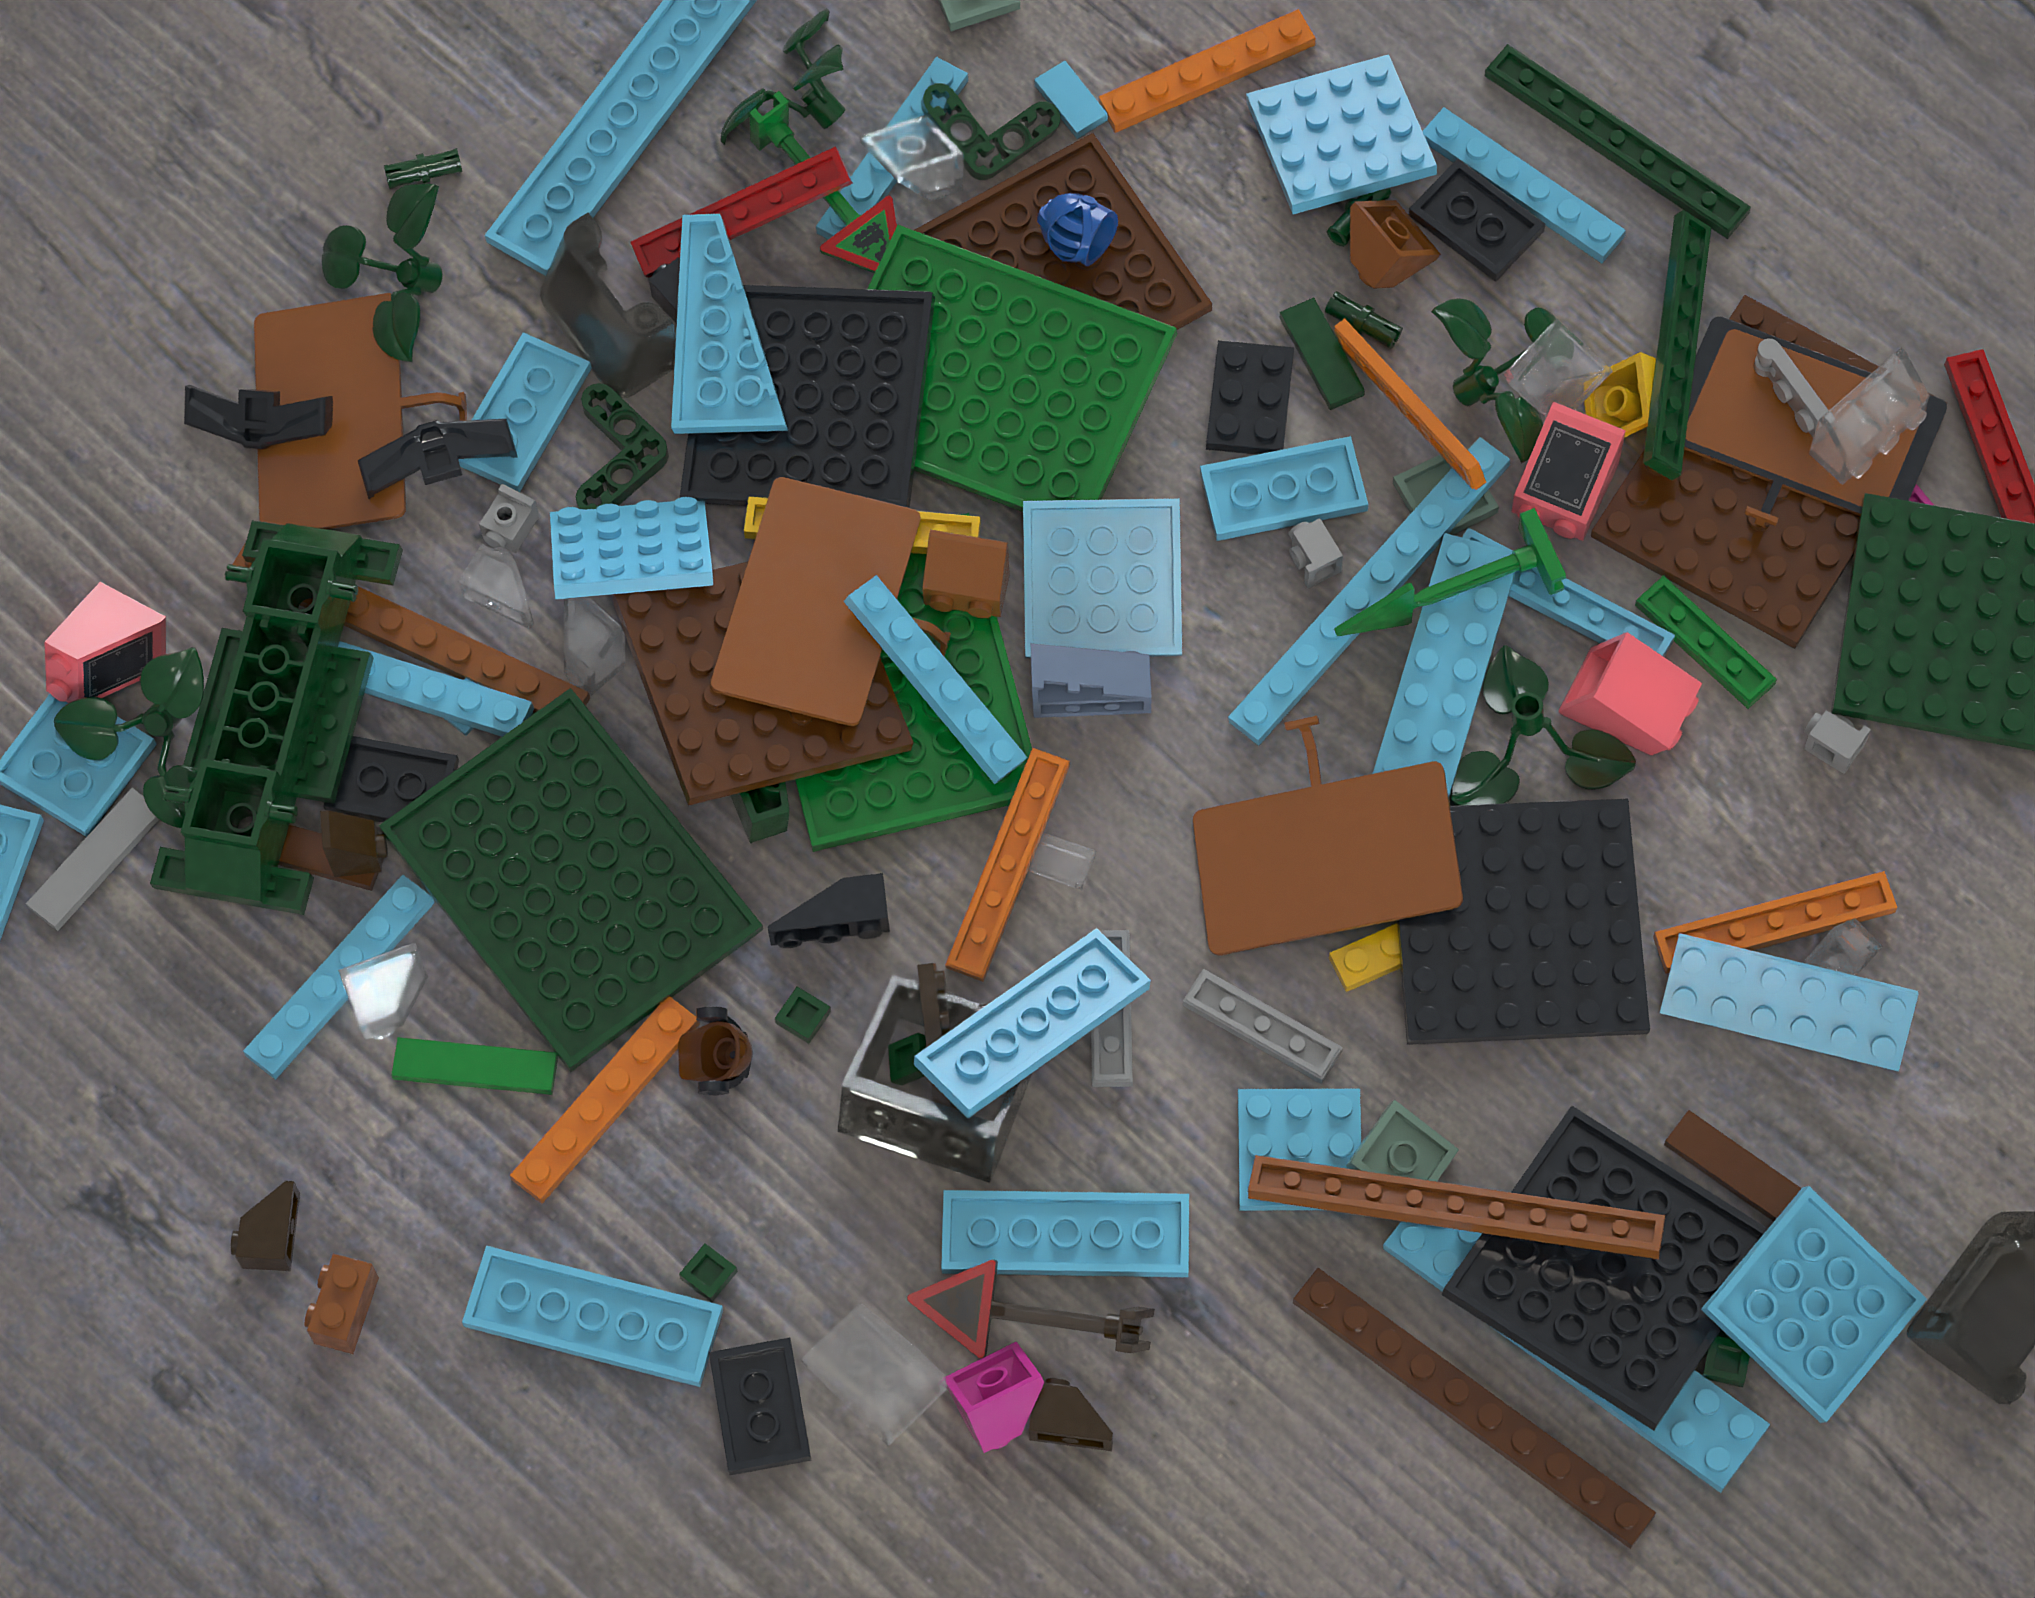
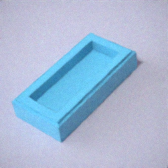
[1034,61,1108,139]

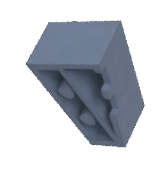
[1030,643,1151,718]

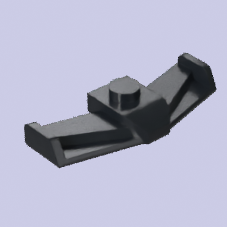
[184,385,333,449]
[357,418,518,499]

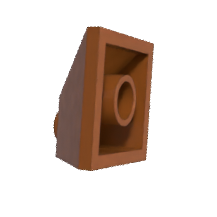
[1350,200,1441,289]

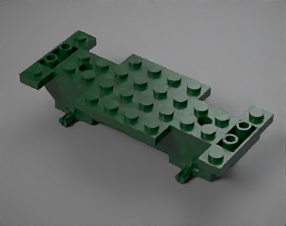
[150,520,403,915]

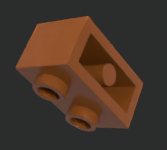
[304,1254,379,1354]

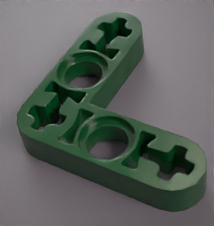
[921,83,1061,180]
[575,383,669,510]

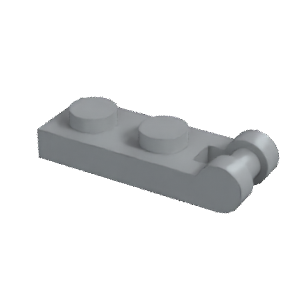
[1754,339,1834,442]

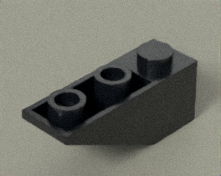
[768,873,890,948]

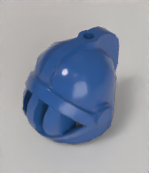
[1037,193,1118,266]

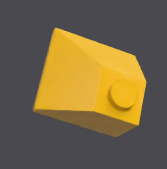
[1582,352,1656,438]

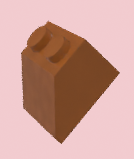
[923,529,1010,618]

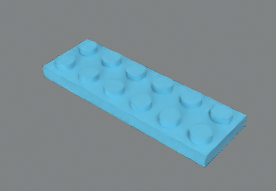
[914,928,1151,1118]
[1660,933,1919,1072]
[941,1190,1189,1277]
[462,1246,723,1387]

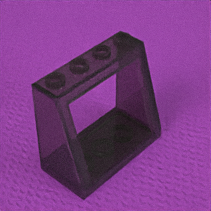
[838,975,1033,1183]

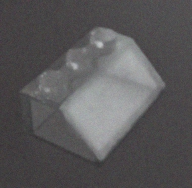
[1809,348,1929,485]

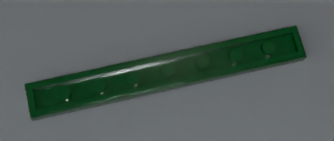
[1484,44,1751,239]
[1643,210,1711,480]

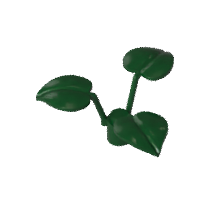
[720,8,846,146]
[322,184,443,362]
[1431,298,1573,464]
[1452,645,1636,806]
[54,647,204,828]

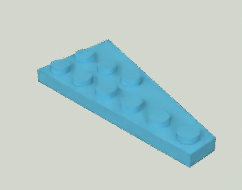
[671,214,788,434]

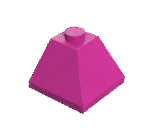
[943,1342,1044,1453]

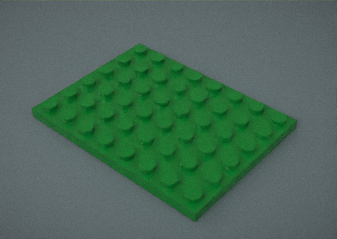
[867,225,1178,512]
[795,513,1032,852]

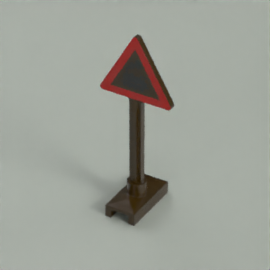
[907,1259,1155,1358]

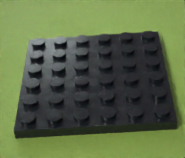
[680,285,935,508]
[1397,798,1650,1045]
[1442,1106,1768,1431]

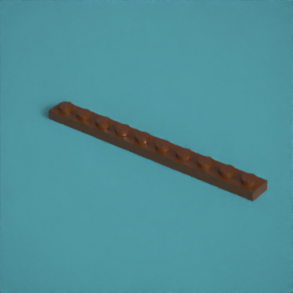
[1293,1268,1656,1549]

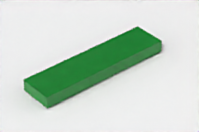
[1635,575,1777,709]
[391,1037,558,1095]

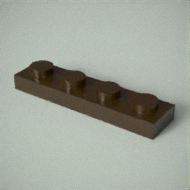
[917,963,961,1127]

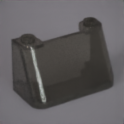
[540,212,676,398]
[1907,1211,2035,1405]

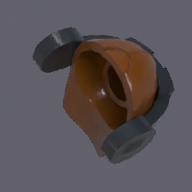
[678,1007,753,1096]

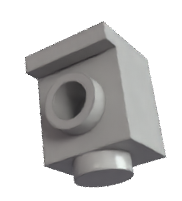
[479,484,539,553]
[1288,518,1343,588]
[1804,710,1871,774]

